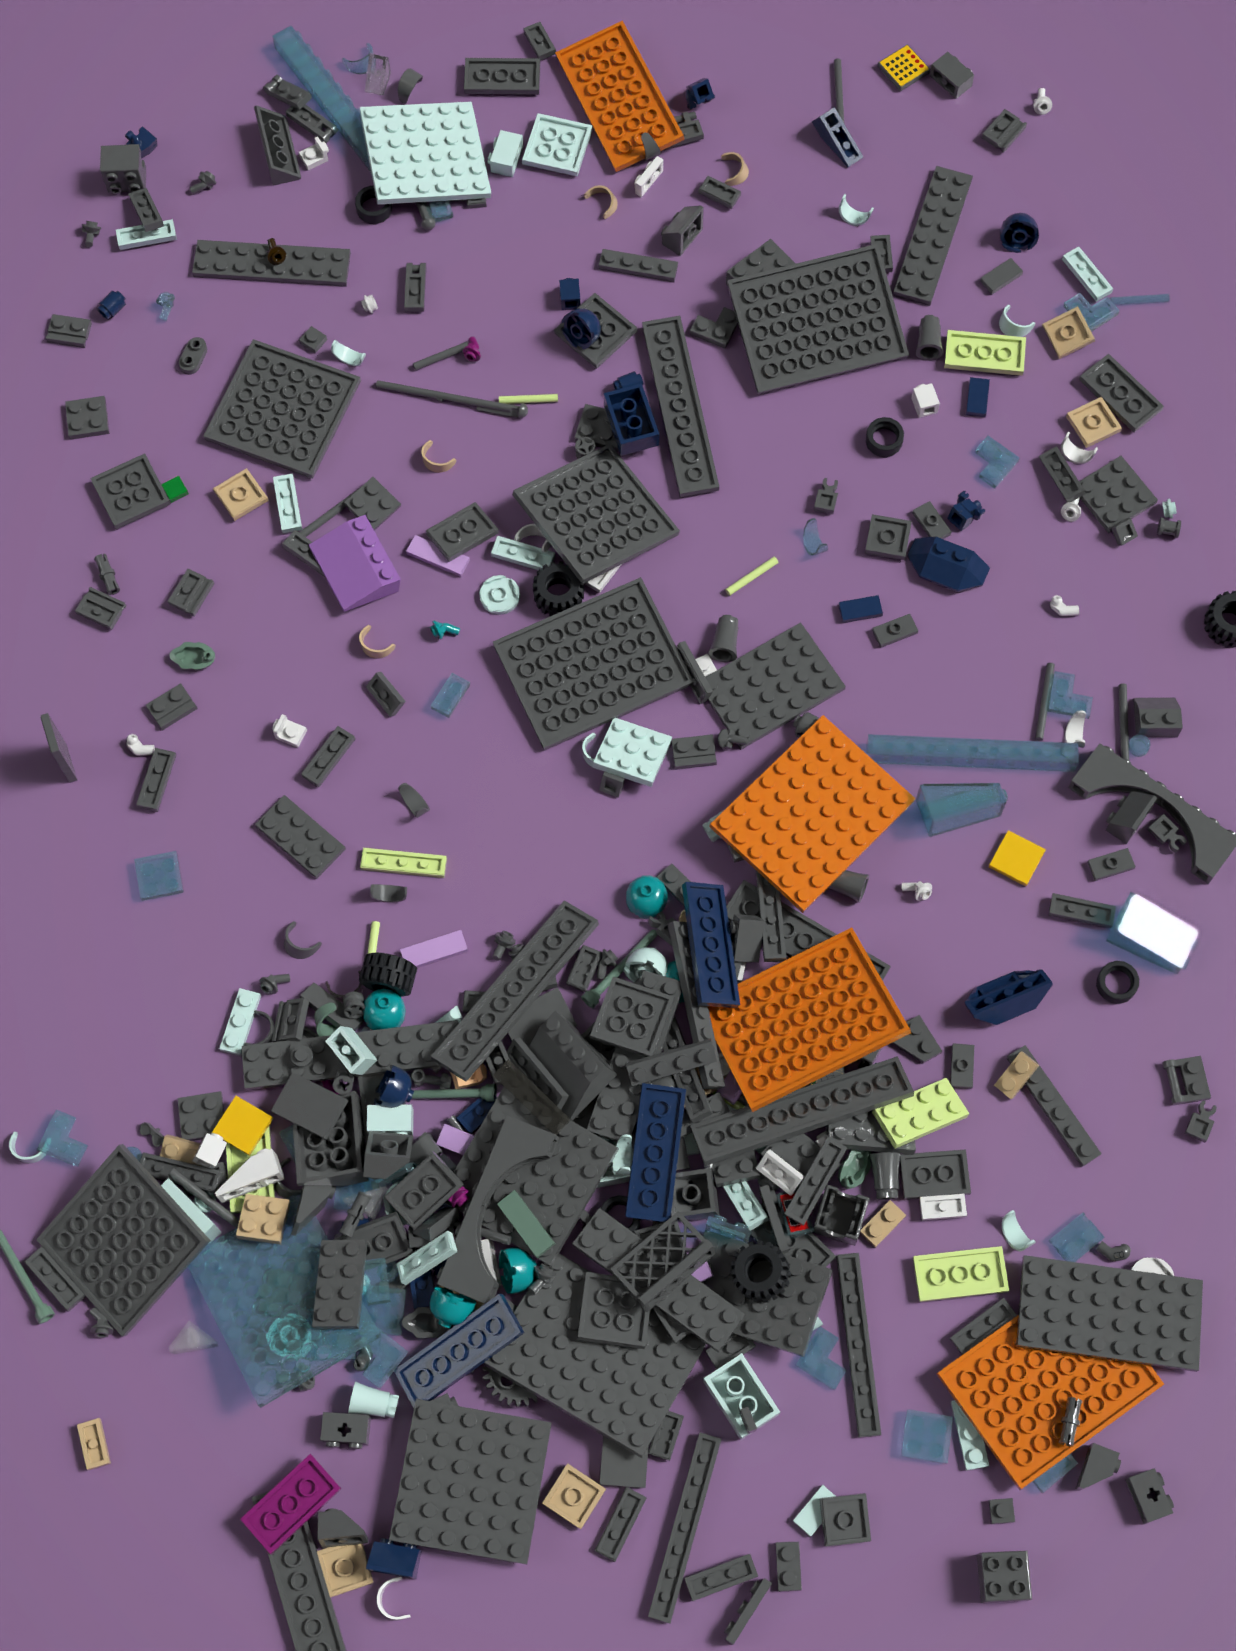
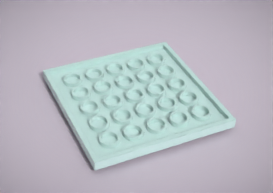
[359,102,491,204]

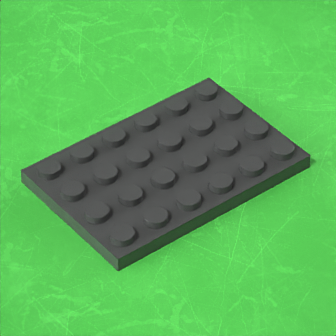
[705,622,846,750]
[702,1230,832,1357]

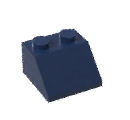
[366,1538,422,1579]

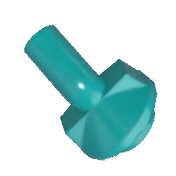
[430,620,460,640]

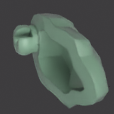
[170,642,215,670]
[838,1150,871,1189]

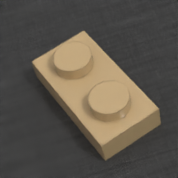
[994,1051,1039,1099]
[160,1134,204,1167]
[860,1200,906,1248]
[77,1418,111,1470]

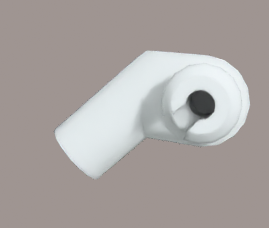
[1050,595,1079,616]
[126,734,155,756]

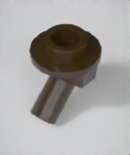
[267,238,286,265]

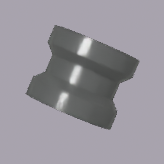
[575,437,595,459]
[343,991,365,1019]

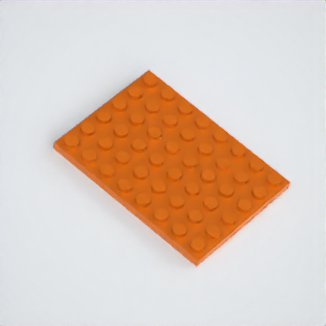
[709,715,916,913]
[708,927,911,1112]
[937,1316,1164,1490]

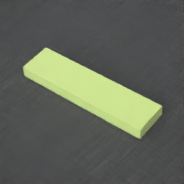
[360,848,447,878]

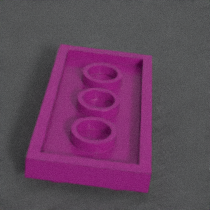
[240,1454,341,1555]

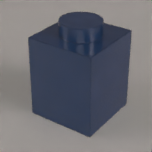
[559,278,581,310]

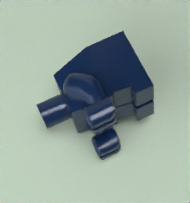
[686,78,715,110]
[125,126,158,158]
[947,491,985,531]

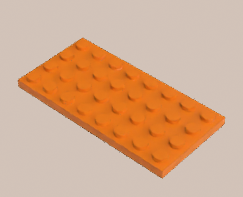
[555,20,685,172]

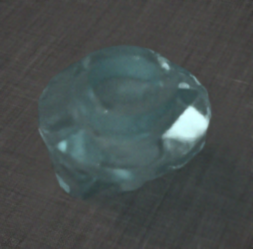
[156,292,175,321]

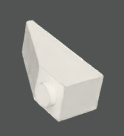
[215,1149,284,1203]

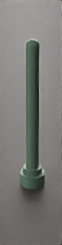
[581,929,658,1009]
[411,1084,497,1102]
[0,1230,55,1324]

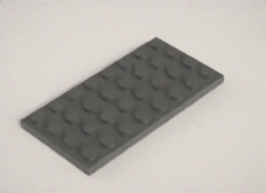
[1016,1255,1203,1372]

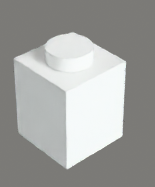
[911,383,940,418]
[192,1133,227,1169]

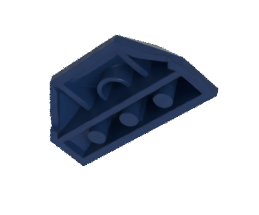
[907,537,990,592]
[964,969,1053,1025]

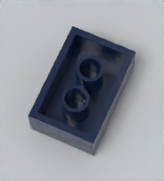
[604,383,659,456]

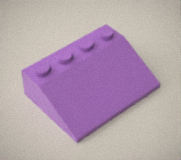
[309,515,401,612]

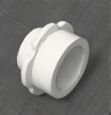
[361,295,378,313]

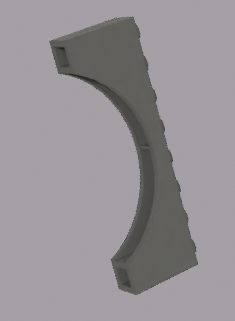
[1068,744,1236,884]
[437,1116,560,1304]

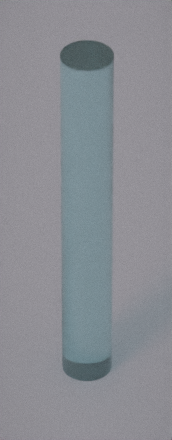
[1110,294,1170,305]

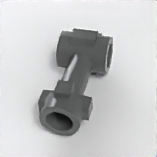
[410,1069,452,1090]

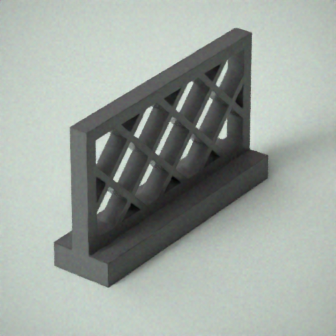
[610,1211,715,1312]

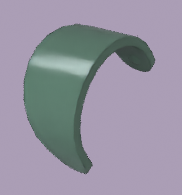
[314,1003,338,1037]

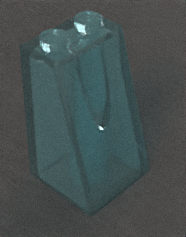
[916,783,1008,837]
[1106,892,1198,974]

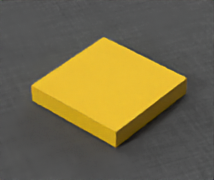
[989,830,1046,886]
[212,1096,274,1156]

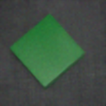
[161,476,189,503]

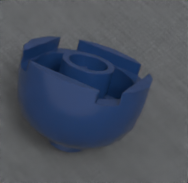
[1000,212,1039,253]
[562,308,601,350]
[374,1065,414,1108]

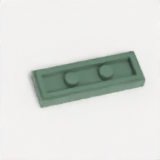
[497,1190,556,1258]

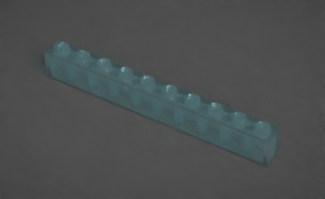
[272,26,371,172]
[866,734,1079,772]

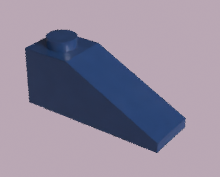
[811,107,863,168]

